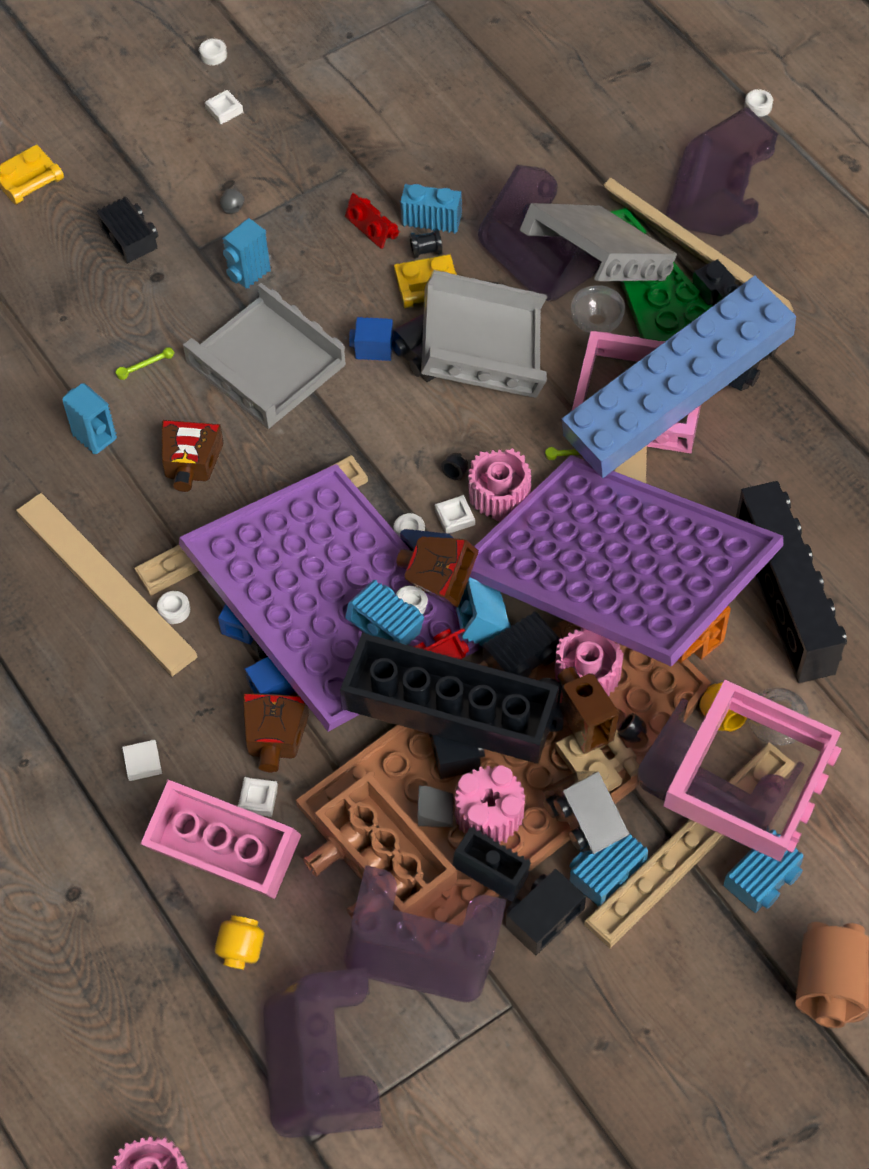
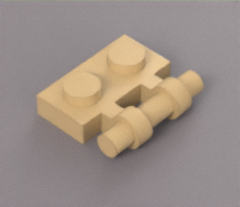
[555,729,642,792]

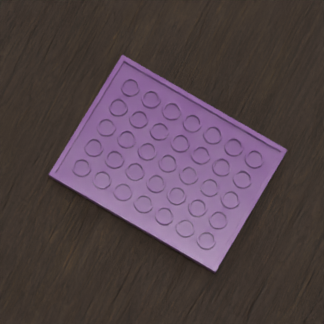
[470,455,783,666]
[179,464,483,732]

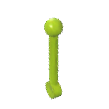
[116,347,174,380]
[545,447,581,460]

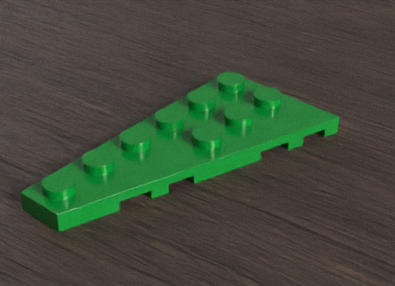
[610,208,713,341]

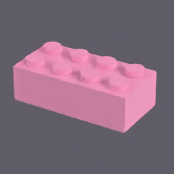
[141,780,301,899]

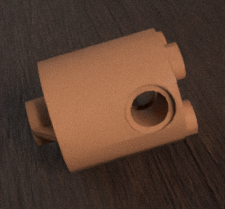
[796,922,869,1028]

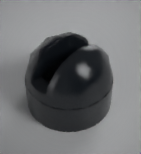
[441,453,468,480]
[618,713,647,743]

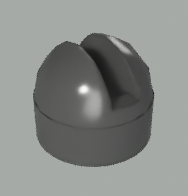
[220,189,245,214]

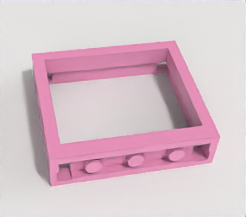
[572,331,701,454]
[663,680,842,862]

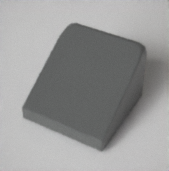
[418,786,453,827]

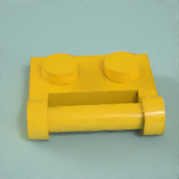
[0,144,64,205]
[394,254,456,308]

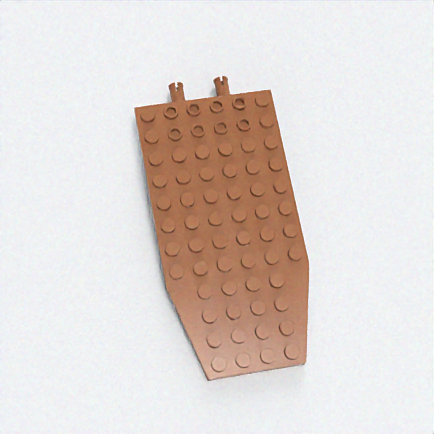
[296,620,711,954]

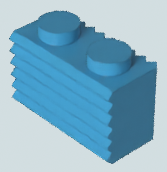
[400,184,462,233]
[222,218,271,288]
[63,383,117,454]
[456,577,511,646]
[345,580,424,645]
[723,829,804,913]
[569,833,648,907]

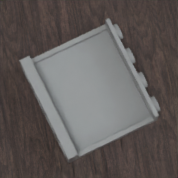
[520,203,677,281]
[421,270,547,398]
[183,283,346,429]

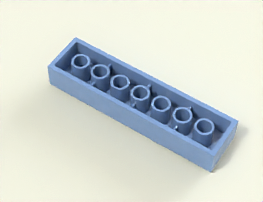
[562,275,796,478]

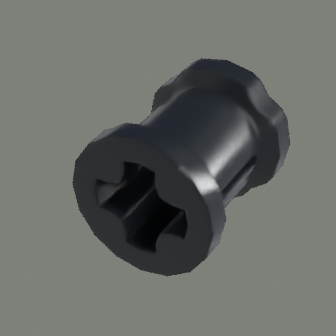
[409,228,443,259]

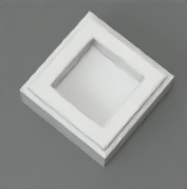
[205,90,243,125]
[435,495,475,534]
[122,740,162,781]
[238,777,278,817]

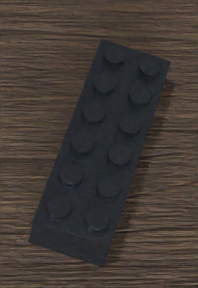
[736,481,847,684]
[340,633,559,764]

